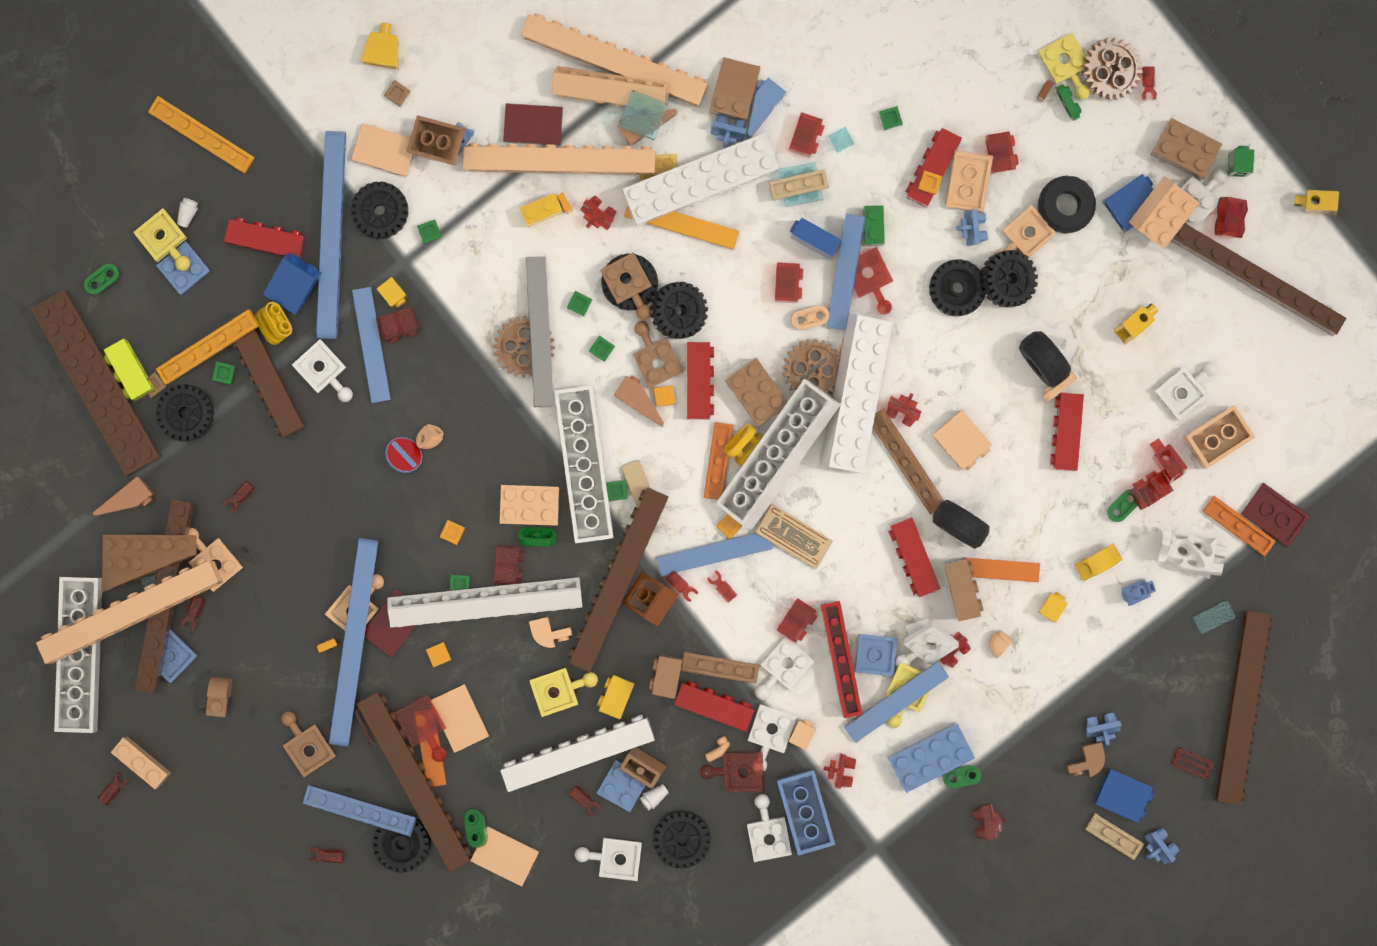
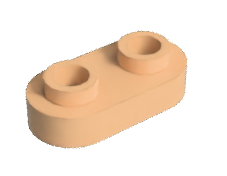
[791,306,829,330]
[1043,372,1077,402]

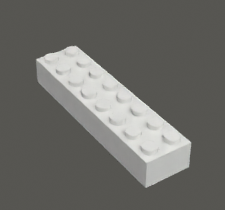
[621,133,779,227]
[820,315,892,474]
[716,379,841,529]
[554,385,614,543]
[54,577,102,733]
[500,715,655,792]

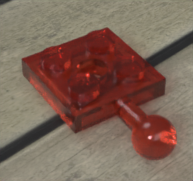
[854,247,893,315]
[394,694,447,762]
[700,752,765,792]

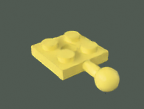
[1038,33,1090,100]
[134,208,190,271]
[885,662,930,728]
[529,668,598,717]

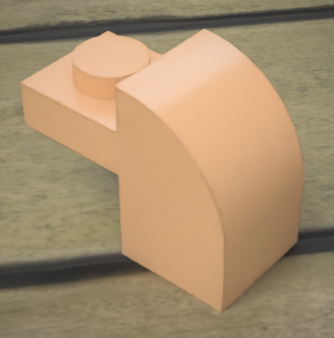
[529,617,573,648]

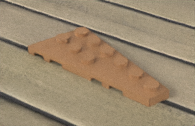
[102,535,197,592]

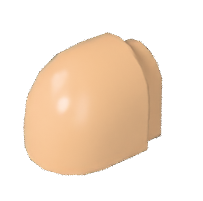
[416,424,444,449]
[989,630,1014,659]

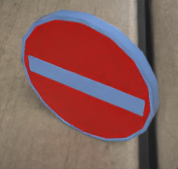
[385,437,423,473]

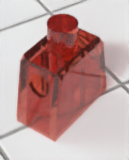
[1150,438,1188,484]

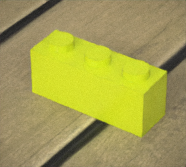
[104,339,155,401]

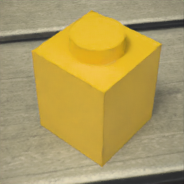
[377,277,407,308]
[1038,592,1068,623]

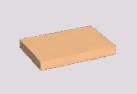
[351,123,413,177]
[945,150,993,212]
[430,684,489,753]
[471,826,539,886]

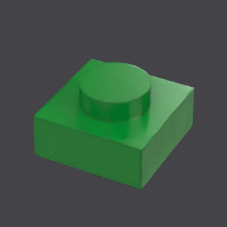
[879,106,903,131]
[417,220,442,244]
[567,291,592,317]
[589,335,615,362]
[212,361,236,385]
[606,480,628,502]
[450,575,470,591]

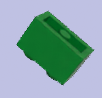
[1227,146,1255,177]
[863,205,885,246]

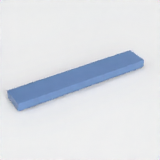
[827,213,866,330]
[352,287,391,403]
[657,533,773,576]
[844,661,949,743]
[303,785,416,837]

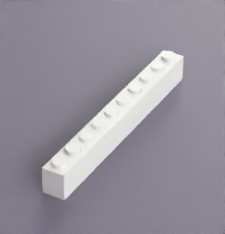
[387,577,582,628]

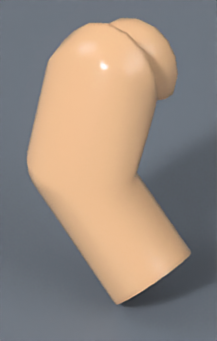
[705,736,730,762]

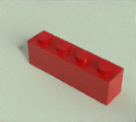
[905,128,962,208]
[224,217,306,259]
[687,342,714,420]
[1050,392,1084,471]
[888,517,941,597]
[674,680,754,732]

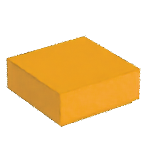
[918,170,942,195]
[557,192,573,214]
[654,385,676,407]
[716,514,742,539]
[440,520,465,545]
[317,638,339,653]
[426,642,452,667]

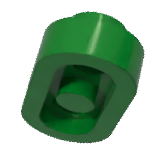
[1055,84,1082,121]
[84,264,120,295]
[1107,489,1141,522]
[518,527,556,547]
[943,765,981,788]
[464,809,488,848]

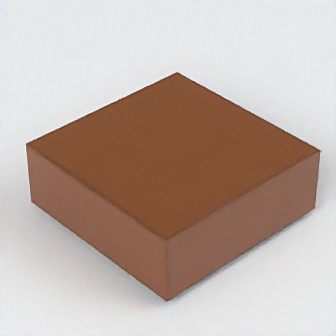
[1036,80,1054,102]

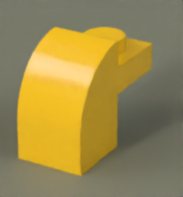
[1074,543,1123,581]

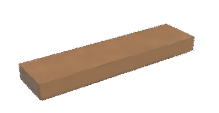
[681,652,759,684]

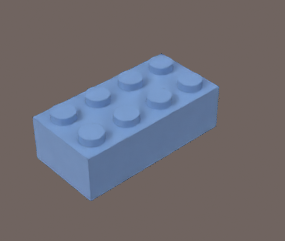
[888,723,975,793]
[776,769,835,856]

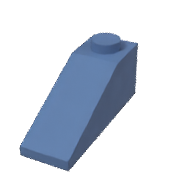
[747,78,786,139]

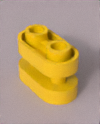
[255,302,292,345]
[724,423,763,467]

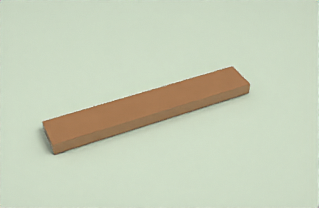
[873,408,944,515]

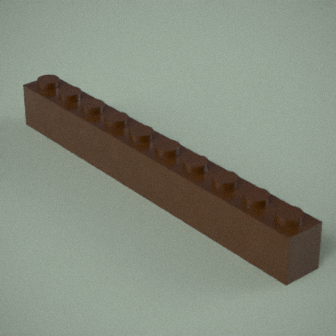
[1171,223,1347,336]
[568,487,669,672]
[135,499,195,693]
[1214,610,1273,805]
[357,691,472,872]

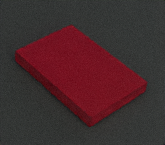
[503,103,563,146]
[1240,483,1310,547]
[364,589,417,658]

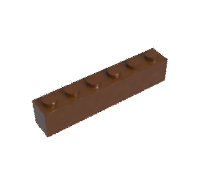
[232,329,306,438]

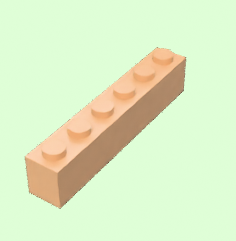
[552,66,670,112]

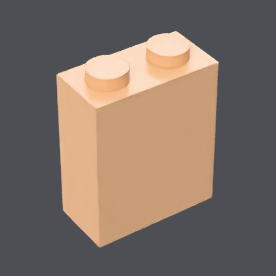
[932,410,992,470]

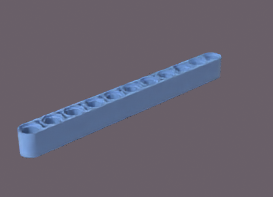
[317,131,346,339]
[329,538,378,747]

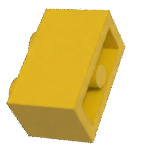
[520,193,563,228]
[597,675,635,719]

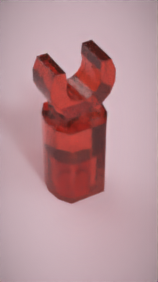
[1141,66,1157,100]
[223,481,255,513]
[707,570,738,603]
[666,571,698,602]
[181,596,205,631]
[98,772,129,806]
[569,785,601,817]
[309,847,344,863]

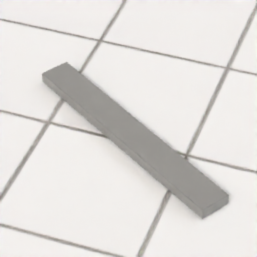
[525,257,554,408]

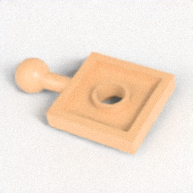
[994,205,1057,259]
[188,528,243,592]
[325,574,384,631]

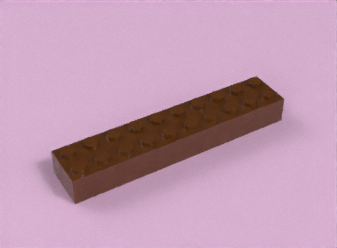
[31,290,163,476]

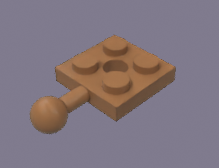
[600,252,652,320]
[633,321,683,388]
[281,711,337,777]

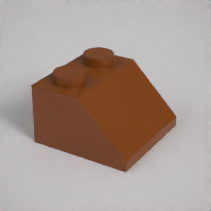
[622,571,679,626]

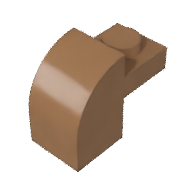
[206,676,233,717]
[1066,742,1105,777]

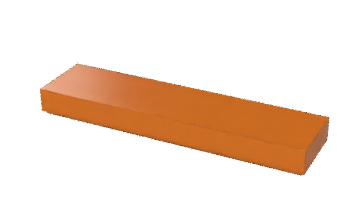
[703,422,734,500]
[1202,496,1276,557]
[963,557,1040,582]
[415,709,447,786]

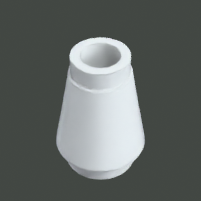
[177,198,198,228]
[639,784,669,811]

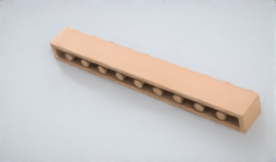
[521,13,708,108]
[463,143,656,175]
[36,559,223,664]

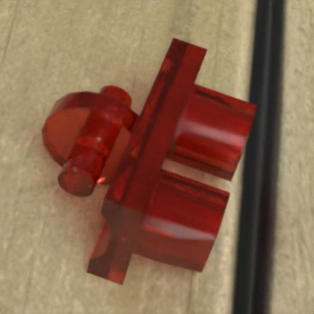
[580,195,616,231]
[886,393,922,427]
[939,632,971,668]
[823,753,856,789]
[973,804,1006,841]

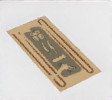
[755,504,833,569]

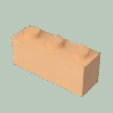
[111,736,171,789]

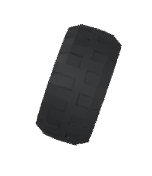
[1038,175,1096,234]
[1019,331,1071,387]
[932,500,990,549]

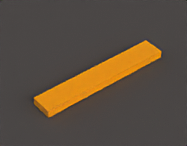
[148,96,255,174]
[624,207,739,250]
[156,310,260,385]

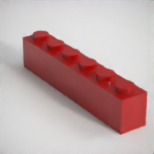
[820,601,863,718]

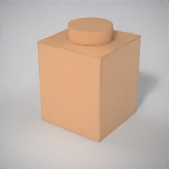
[788,719,816,750]

